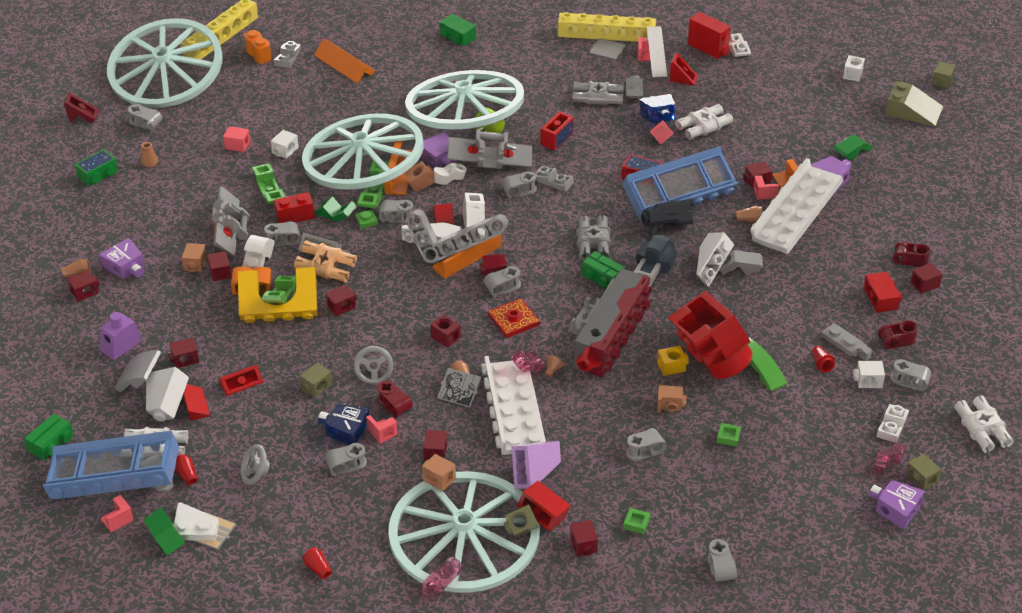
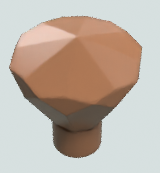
[545,355,564,377]

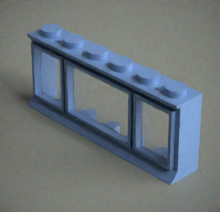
[622,146,738,220]
[43,431,179,499]

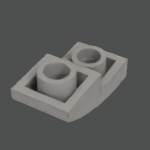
[274,41,301,68]
[535,166,574,192]

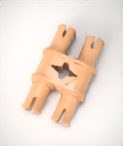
[294,241,357,283]

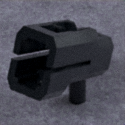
[641,199,693,238]

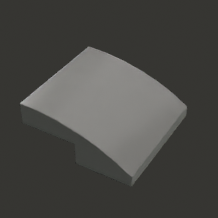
[114,350,161,392]

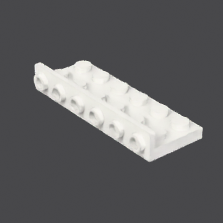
[750,158,843,254]
[481,356,546,455]

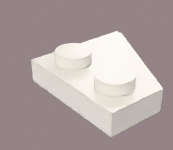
[174,503,219,541]

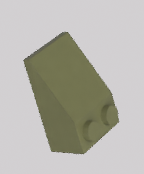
[885,81,943,127]

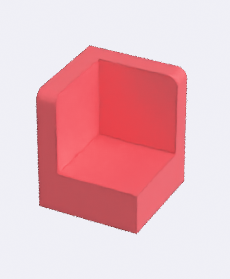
[638,37,651,61]
[650,120,674,144]
[223,126,250,152]
[753,176,779,200]
[366,415,397,443]
[101,495,134,532]

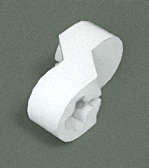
[432,162,467,185]

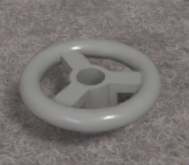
[354,346,393,384]
[240,444,269,485]

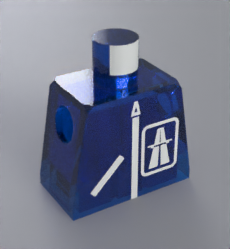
[640,94,675,123]
[318,404,369,446]

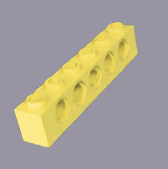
[180,0,258,60]
[558,12,656,42]

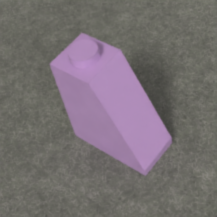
[511,441,561,489]

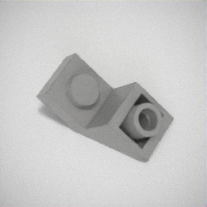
[626,76,643,98]
[719,250,763,276]

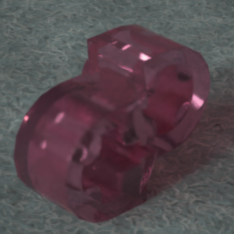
[511,350,546,373]
[873,442,906,474]
[422,557,462,598]

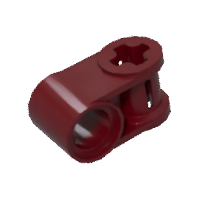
[892,241,930,267]
[877,320,918,350]
[377,381,413,418]

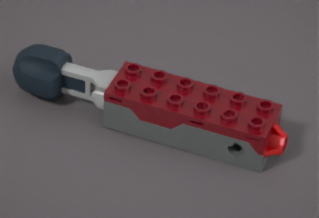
[574,235,677,377]

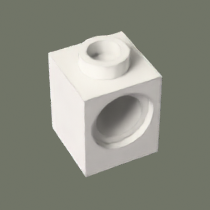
[843,55,865,82]
[271,130,298,159]
[853,361,885,388]

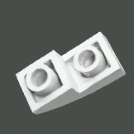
[729,33,751,57]
[876,404,909,443]

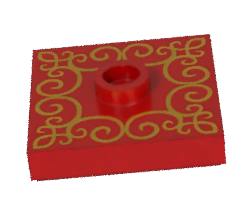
[488,298,540,338]

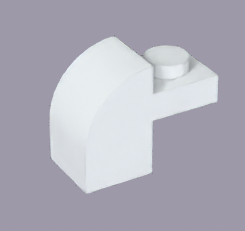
[242,235,275,269]

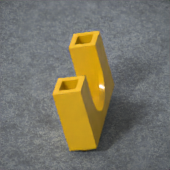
[238,267,318,323]

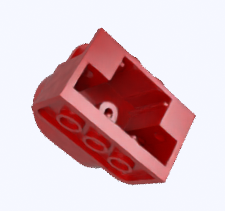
[668,290,753,379]

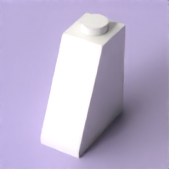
[146,367,189,421]

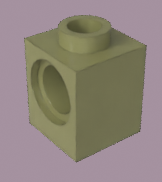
[932,61,956,88]
[300,363,333,398]
[906,454,942,490]
[503,505,538,538]

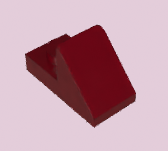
[64,92,99,123]

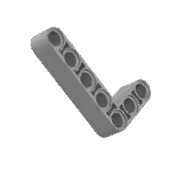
[406,209,508,263]

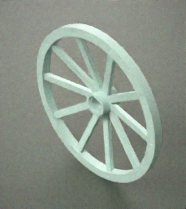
[107,19,223,108]
[405,70,524,129]
[302,114,424,189]
[389,471,540,593]

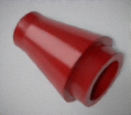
[812,346,835,372]
[174,454,198,486]
[302,547,333,580]

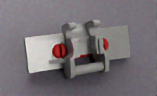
[448,129,532,169]
[211,186,250,258]

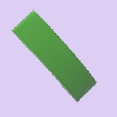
[357,160,389,208]
[252,164,285,205]
[262,276,296,304]
[748,338,787,391]

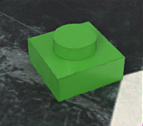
[355,210,378,229]
[717,423,741,447]
[623,508,651,535]

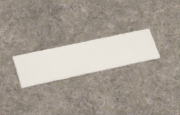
[647,26,667,77]

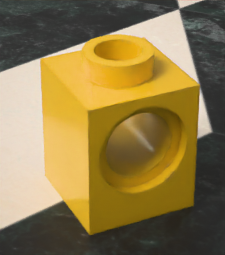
[657,346,689,376]

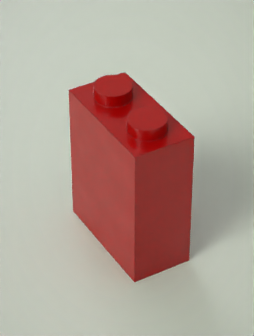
[688,12,731,59]

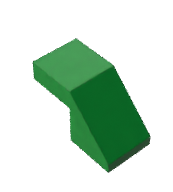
[833,135,873,160]
[314,196,357,222]
[144,507,186,556]

